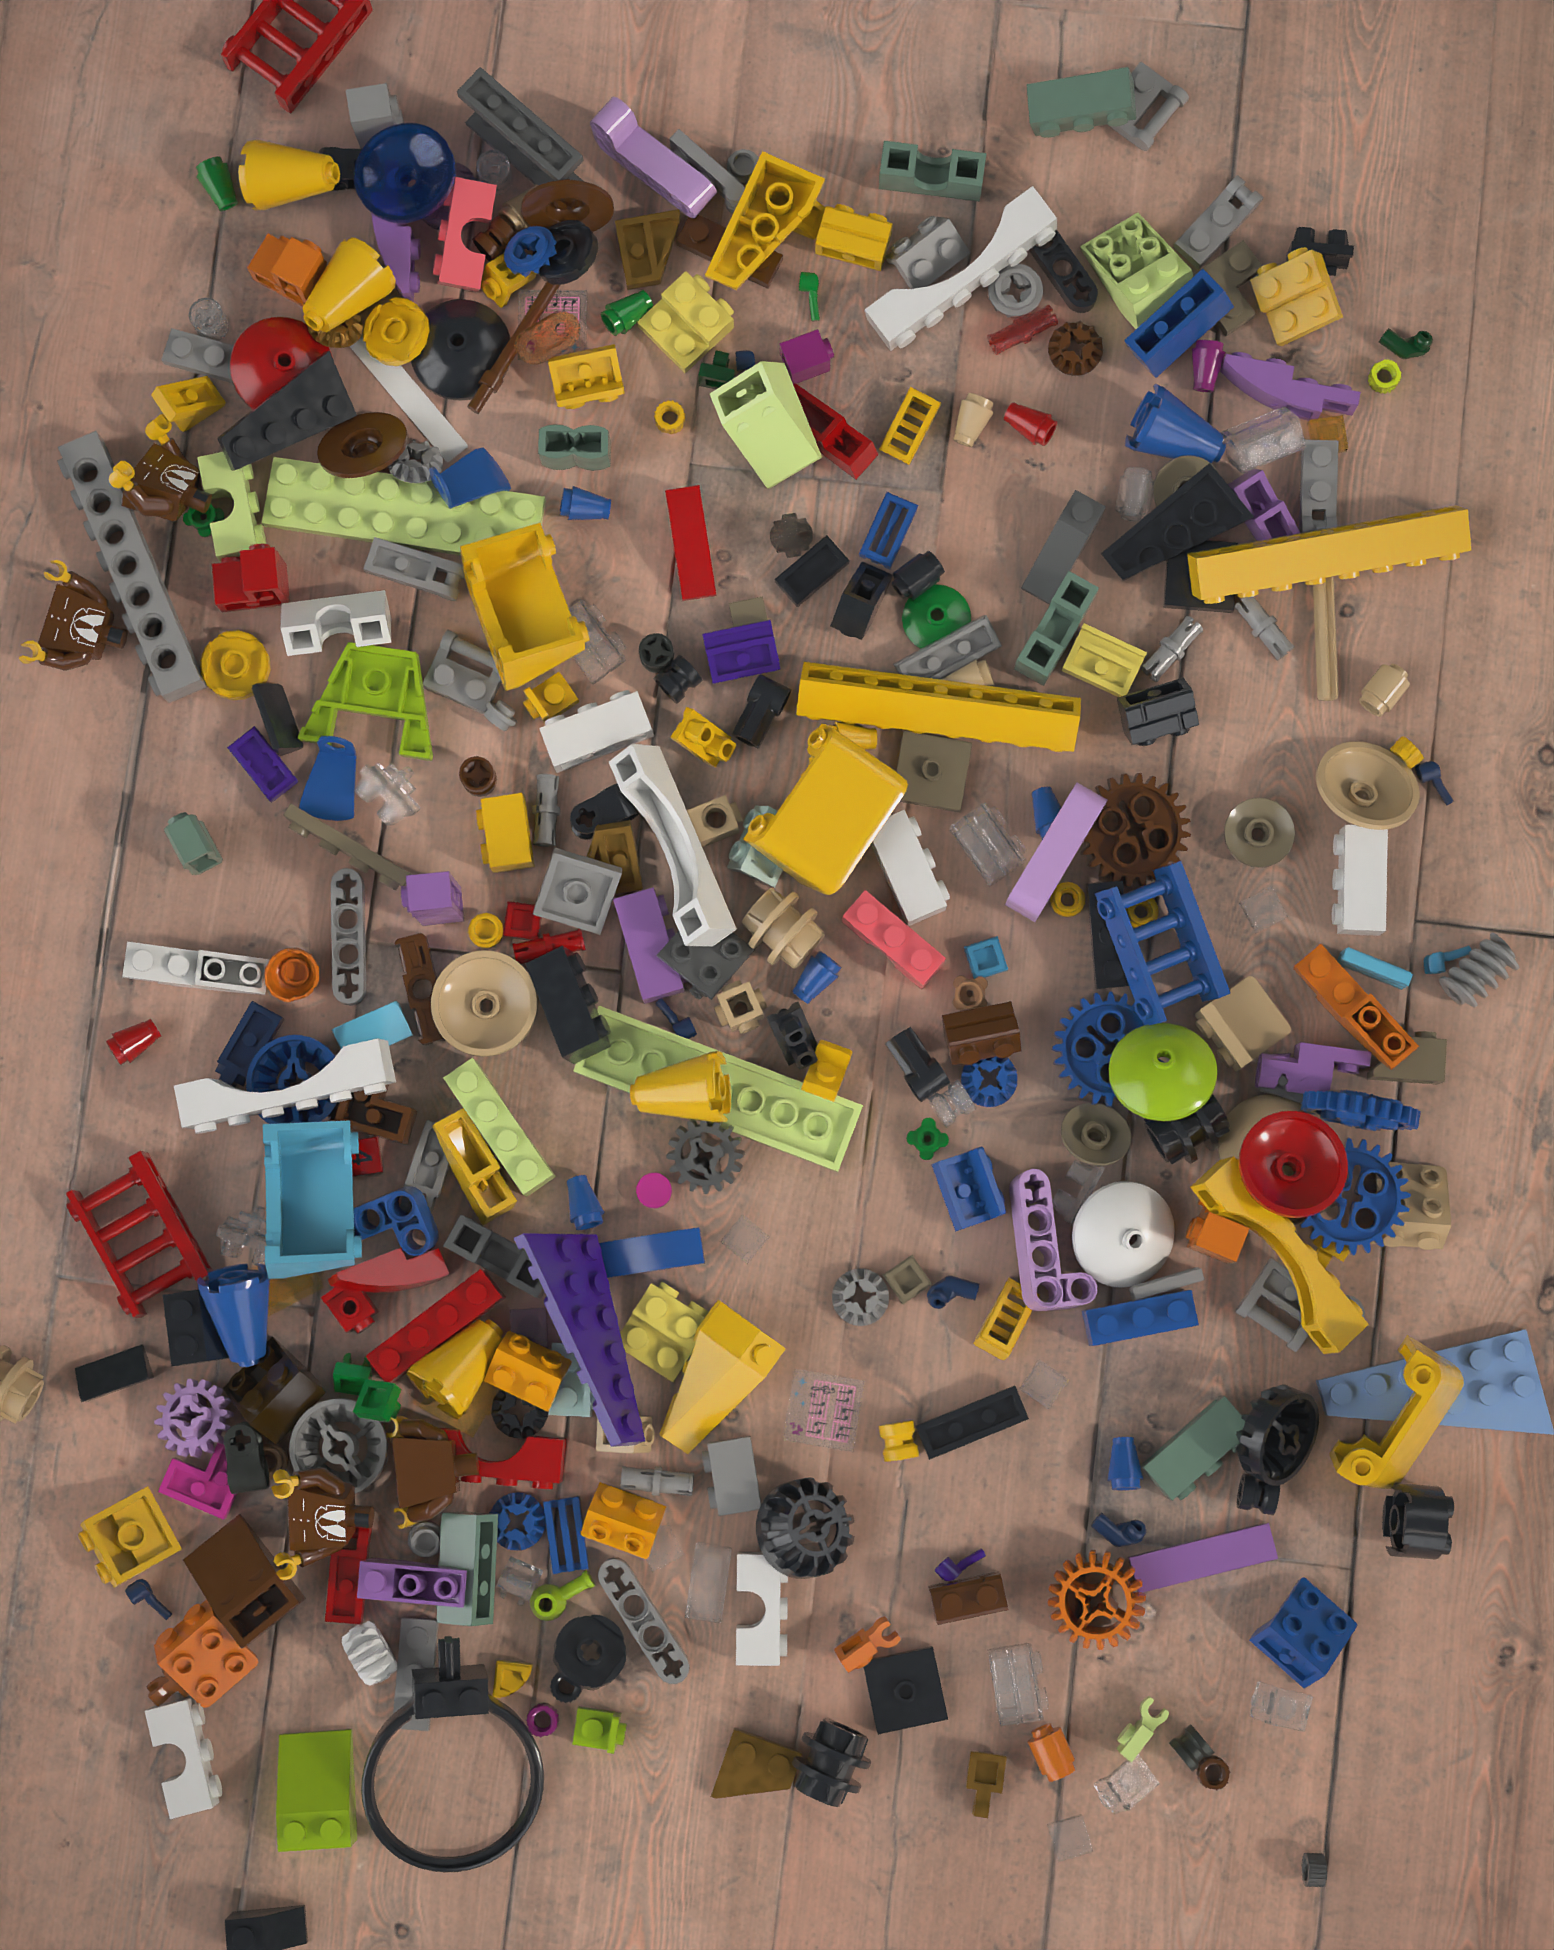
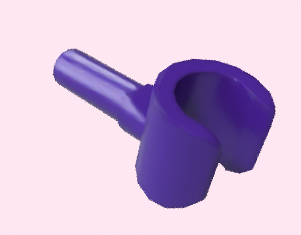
[935,1548,986,1581]

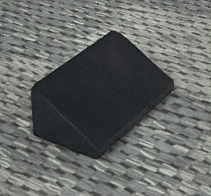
[252,683,304,756]
[75,1344,154,1403]

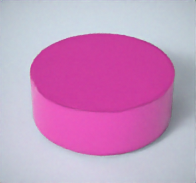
[636,1173,672,1209]

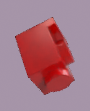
[320,1287,379,1334]

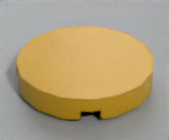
[362,297,430,366]
[200,630,271,700]

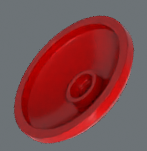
[230,317,333,410]
[1239,1111,1348,1218]

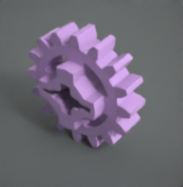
[154,1378,234,1458]

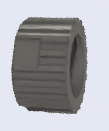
[1301,1853,1327,1887]

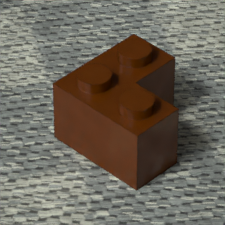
[334,1068,418,1145]

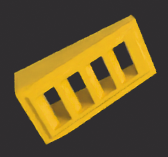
[879,387,942,465]
[973,1277,1040,1360]

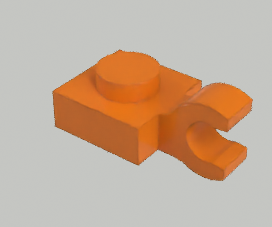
[834,1616,901,1673]

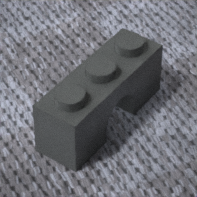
[443,1215,545,1299]

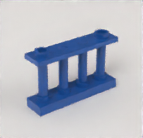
[1095,861,1231,1025]

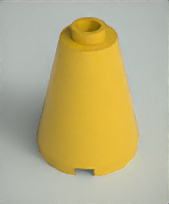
[238,140,340,211]
[302,237,396,332]
[630,1051,731,1123]
[407,1319,503,1420]

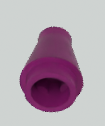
[1192,340,1226,393]

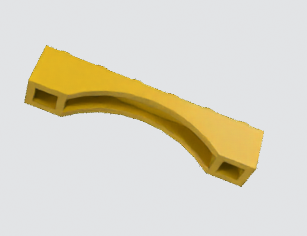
[1190,1156,1369,1354]

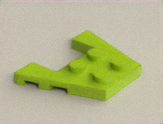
[298,642,433,761]

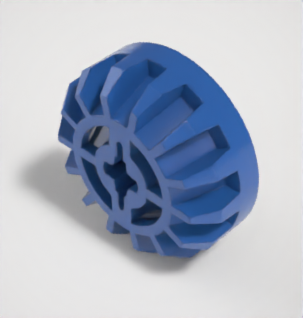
[246,1035,340,1124]

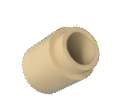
[1359,663,1410,717]

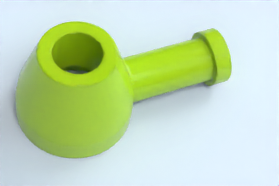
[530,1570,595,1621]

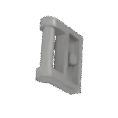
[1107,62,1189,151]
[423,630,502,714]
[1235,1258,1308,1352]

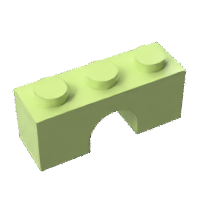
[197,452,266,562]

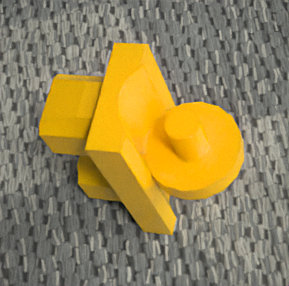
[670,707,736,768]

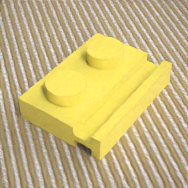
[1061,623,1147,697]

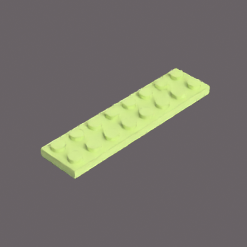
[262,457,546,556]
[573,1006,863,1172]

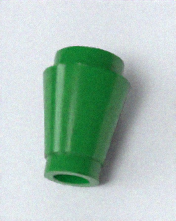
[196,156,238,211]
[601,290,653,336]

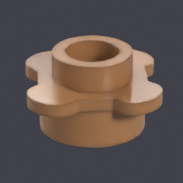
[953,975,988,1010]

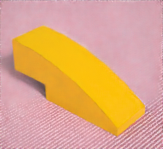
[433,1108,517,1225]

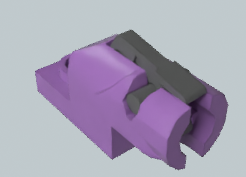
[1255,1042,1371,1103]

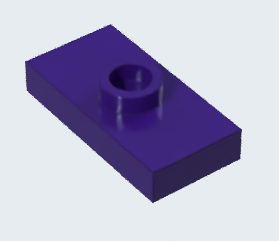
[227,726,299,803]

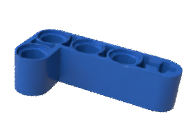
[354,1186,439,1256]

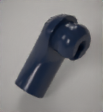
[927,1276,980,1309]
[1090,1512,1146,1547]

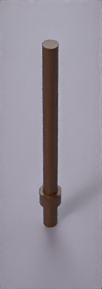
[467,282,561,414]

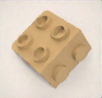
[1194,976,1291,1072]
[1371,1162,1451,1250]

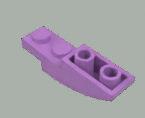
[371,160,421,302]
[1220,352,1361,423]

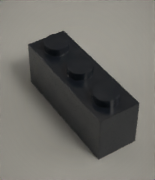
[526,945,611,1064]

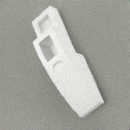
[122,941,270,995]

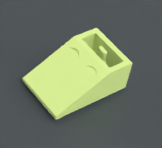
[1080,212,1193,329]
[710,361,822,488]

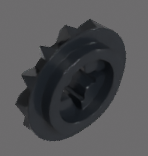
[491,1389,549,1439]

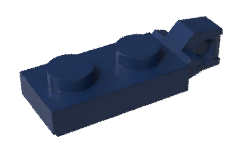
[215,1001,284,1088]

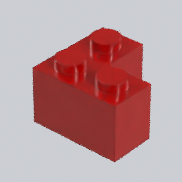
[212,544,290,612]

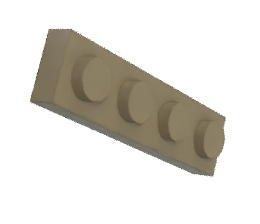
[284,804,411,891]

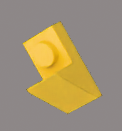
[151,376,226,432]

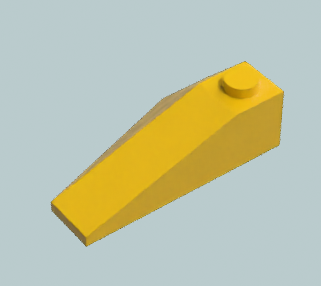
[705,151,825,290]
[659,1299,786,1454]

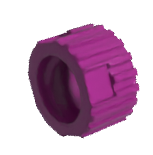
[526,1703,559,1738]

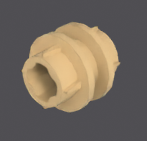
[741,888,825,969]
[0,1345,44,1424]

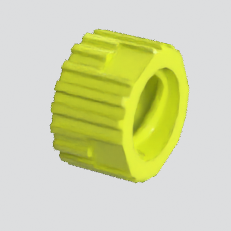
[1368,359,1402,394]

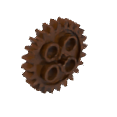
[1080,773,1191,887]

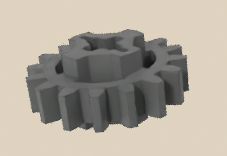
[666,1119,745,1194]

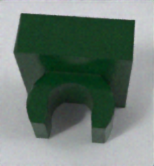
[698,350,736,390]

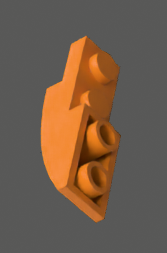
[1293,944,1419,1070]

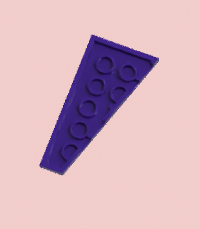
[514,1233,645,1447]

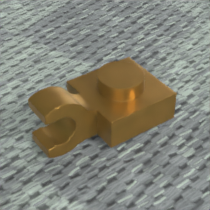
[965,1750,1007,1818]

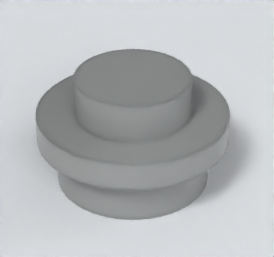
[727,149,759,184]
[484,700,517,731]
[408,1521,441,1557]

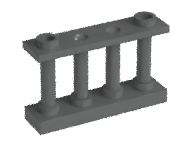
[457,67,584,185]

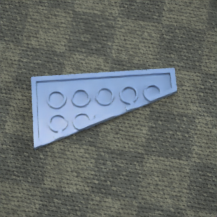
[1316,1329,1554,1435]

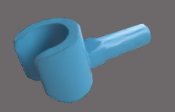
[1424,946,1471,974]

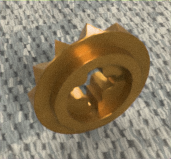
[307,315,363,348]

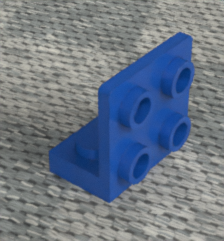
[1249,1577,1357,1689]

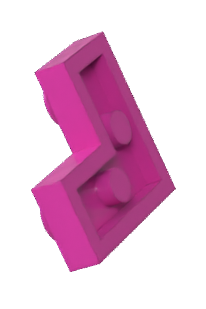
[158,1443,245,1520]

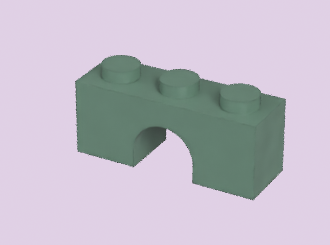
[879,141,986,202]
[1014,571,1099,686]

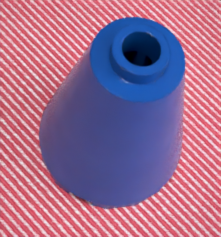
[1125,383,1226,463]
[197,1263,270,1367]

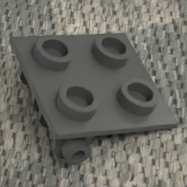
[656,930,755,1000]

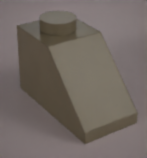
[1367,1031,1447,1085]

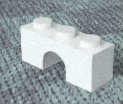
[280,590,391,656]
[736,1552,788,1666]
[145,1696,222,1819]

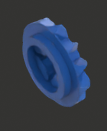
[504,226,557,277]
[961,1056,1017,1107]
[489,1492,546,1551]

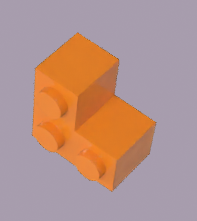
[247,233,327,307]
[1185,1199,1250,1264]

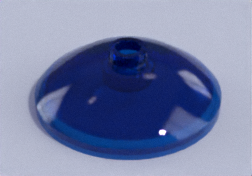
[354,123,456,223]

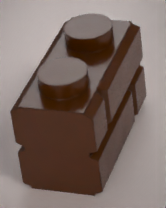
[942,1001,1022,1065]
[928,1571,1008,1625]

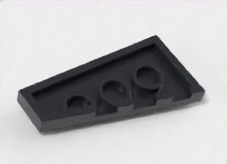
[217,351,357,471]
[1101,463,1254,581]

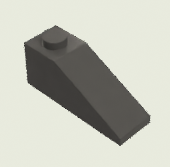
[1021,490,1106,605]

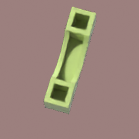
[443,1058,556,1197]

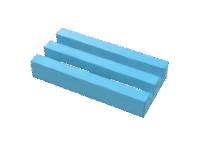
[1337,947,1413,990]

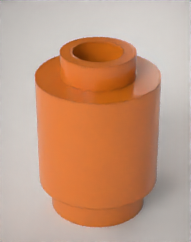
[1028,1723,1076,1782]

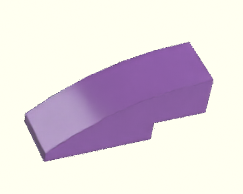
[1228,468,1300,541]

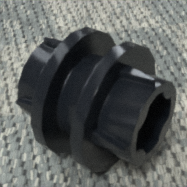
[1144,1094,1230,1164]
[791,1718,871,1807]

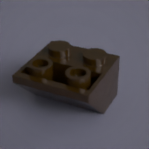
[223,1336,326,1445]

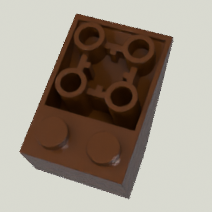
[183,1514,306,1649]

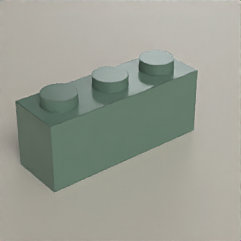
[1027,67,1137,138]
[1140,1395,1245,1501]
[436,1511,498,1626]

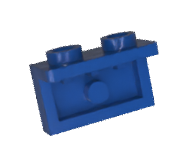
[931,1146,1006,1232]

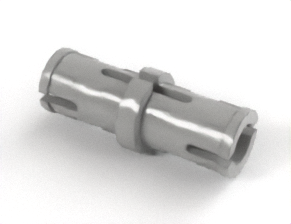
[1234,596,1295,661]
[1141,616,1203,682]
[532,774,560,847]
[620,1466,694,1496]

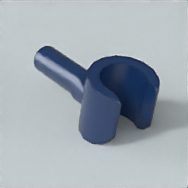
[735,350,755,371]
[1415,761,1454,806]
[655,998,697,1039]
[125,1579,172,1620]

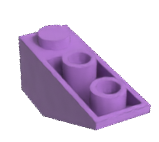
[357,1557,467,1608]

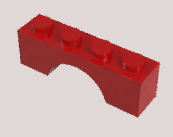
[366,1269,506,1383]
[438,1427,566,1489]

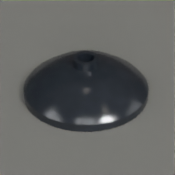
[411,299,510,401]

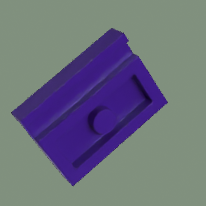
[702,620,781,684]

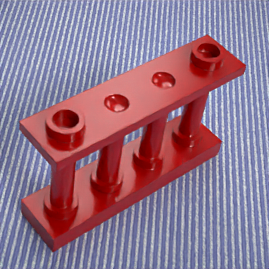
[221,0,373,114]
[66,1150,213,1318]

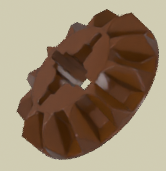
[1048,320,1103,376]

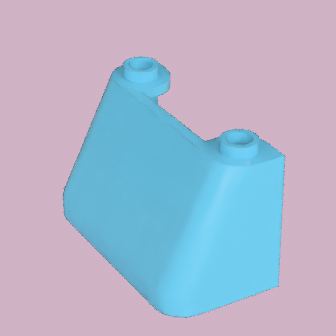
[263,1120,362,1279]

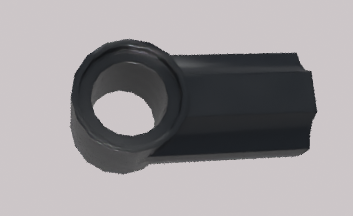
[732,674,792,749]
[885,1027,950,1102]

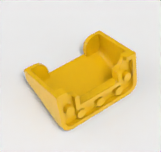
[460,523,590,691]
[743,723,908,895]
[1329,1335,1464,1489]

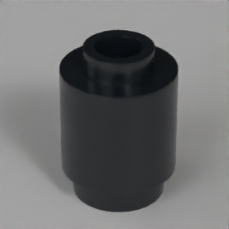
[892,551,945,601]

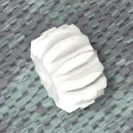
[342,1621,397,1686]

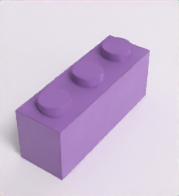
[401,871,464,926]
[613,887,688,1004]

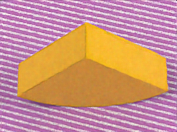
[492,1660,533,1698]

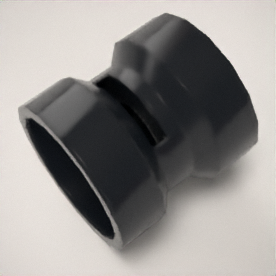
[654,655,703,704]
[1237,1473,1280,1516]

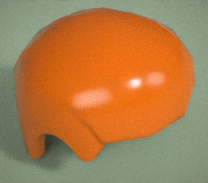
[265,947,319,1002]

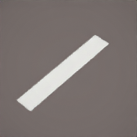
[350,326,468,462]

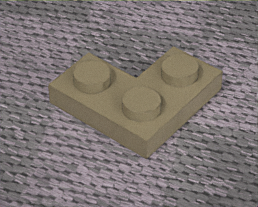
[1193,240,1262,336]

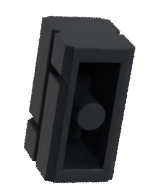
[1117,677,1199,746]

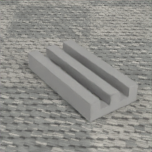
[1129,1267,1205,1301]

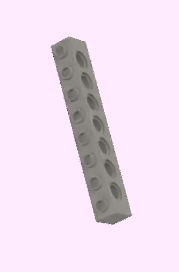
[57,431,207,703]

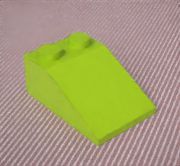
[276,1729,357,1852]

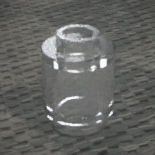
[1115,467,1154,521]

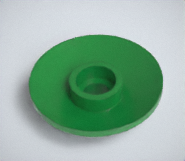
[902,584,971,649]

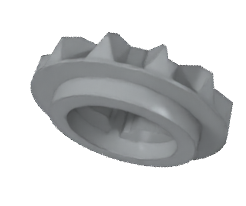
[988,264,1043,318]
[388,439,443,483]
[832,1269,889,1326]

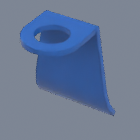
[429,447,511,509]
[299,736,357,821]

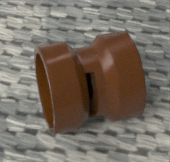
[472,216,516,262]
[459,756,497,797]

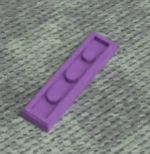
[1128,1523,1278,1592]

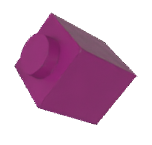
[779,329,834,384]

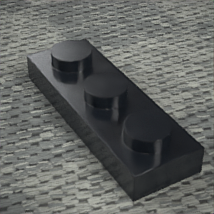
[1086,880,1129,989]
[915,1385,1029,1460]

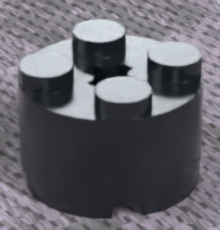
[1382,1483,1454,1560]

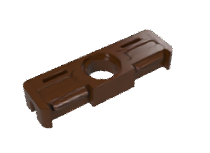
[395,933,445,1045]

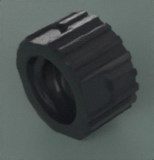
[550,1672,583,1703]

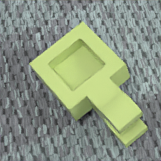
[1116,1696,1169,1763]

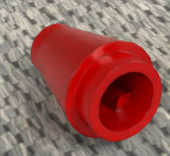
[1004,402,1057,446]
[106,1019,162,1065]

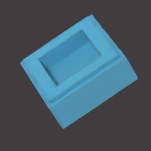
[963,936,1008,979]

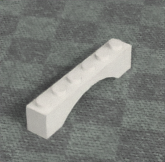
[865,186,1057,351]
[609,744,737,947]
[174,1038,396,1134]

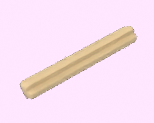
[1313,576,1338,701]

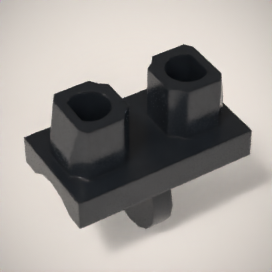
[1286,227,1354,276]
[766,1002,818,1069]

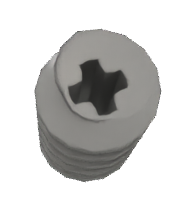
[1439,932,1519,1008]

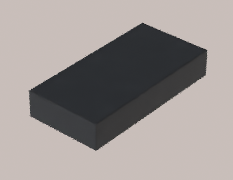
[775,535,850,607]

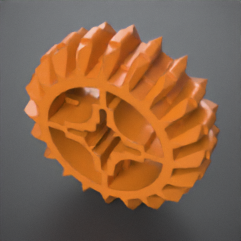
[1048,1550,1146,1650]

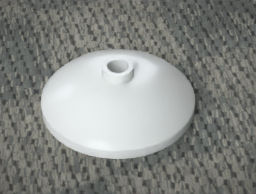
[1072,1181,1175,1288]

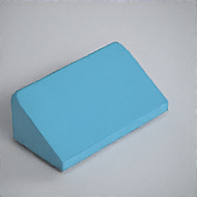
[332,1001,413,1049]

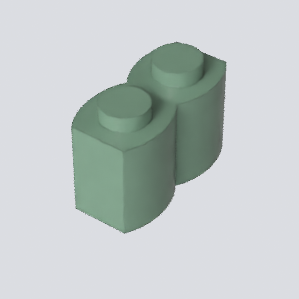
[538,425,611,471]
[164,812,223,875]

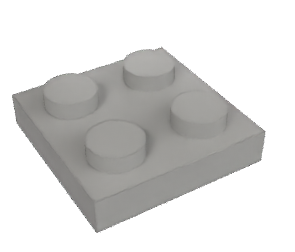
[533,848,622,935]

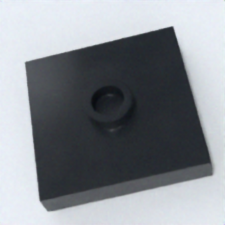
[1163,540,1238,613]
[863,1646,948,1735]

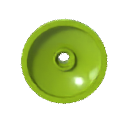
[1109,1023,1217,1121]

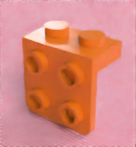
[154,1599,258,1708]

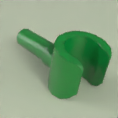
[799,272,820,322]

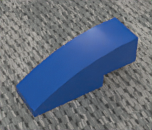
[599,1227,705,1278]

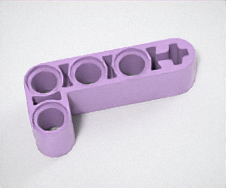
[590,97,717,218]
[1005,782,1107,922]
[1009,1169,1097,1311]

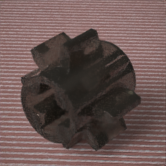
[770,513,813,558]

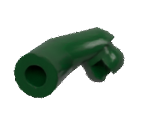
[1379,328,1433,359]

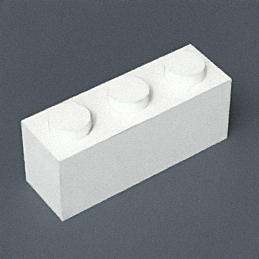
[539,690,654,773]
[871,809,950,926]
[1332,824,1388,936]

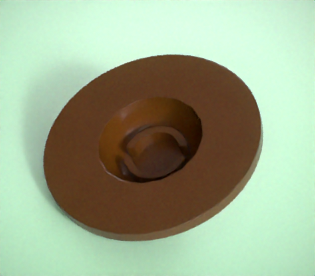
[521,178,614,232]
[317,412,408,478]

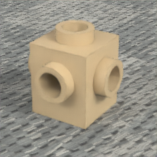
[714,980,767,1034]

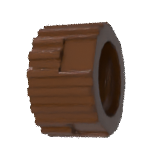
[1196,1755,1231,1791]

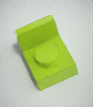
[572,1706,627,1754]

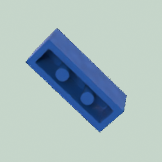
[1124,269,1234,378]
[1082,1290,1199,1346]

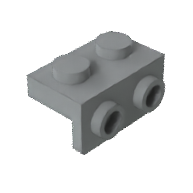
[885,216,970,289]

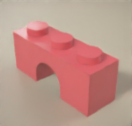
[432,177,497,292]
[842,890,946,990]

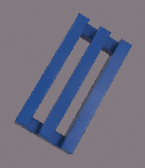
[859,492,918,570]
[543,1496,589,1574]

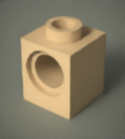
[687,795,743,847]

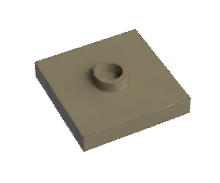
[896,731,972,812]

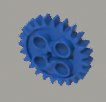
[1052,991,1165,1107]
[1301,1090,1421,1131]
[1299,1138,1411,1255]

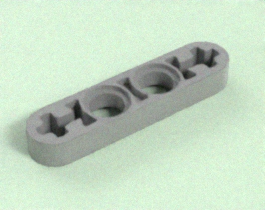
[331,868,366,1006]
[598,1558,690,1684]

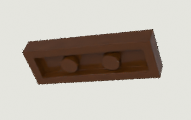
[676,215,783,289]

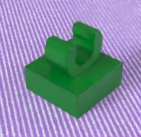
[333,1353,372,1396]
[353,1379,402,1422]

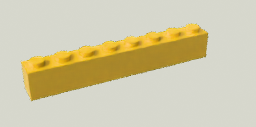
[1187,505,1472,604]
[796,662,1081,752]

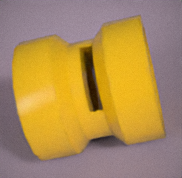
[878,1420,919,1462]

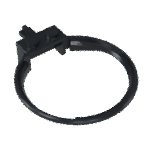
[361,1636,544,1873]

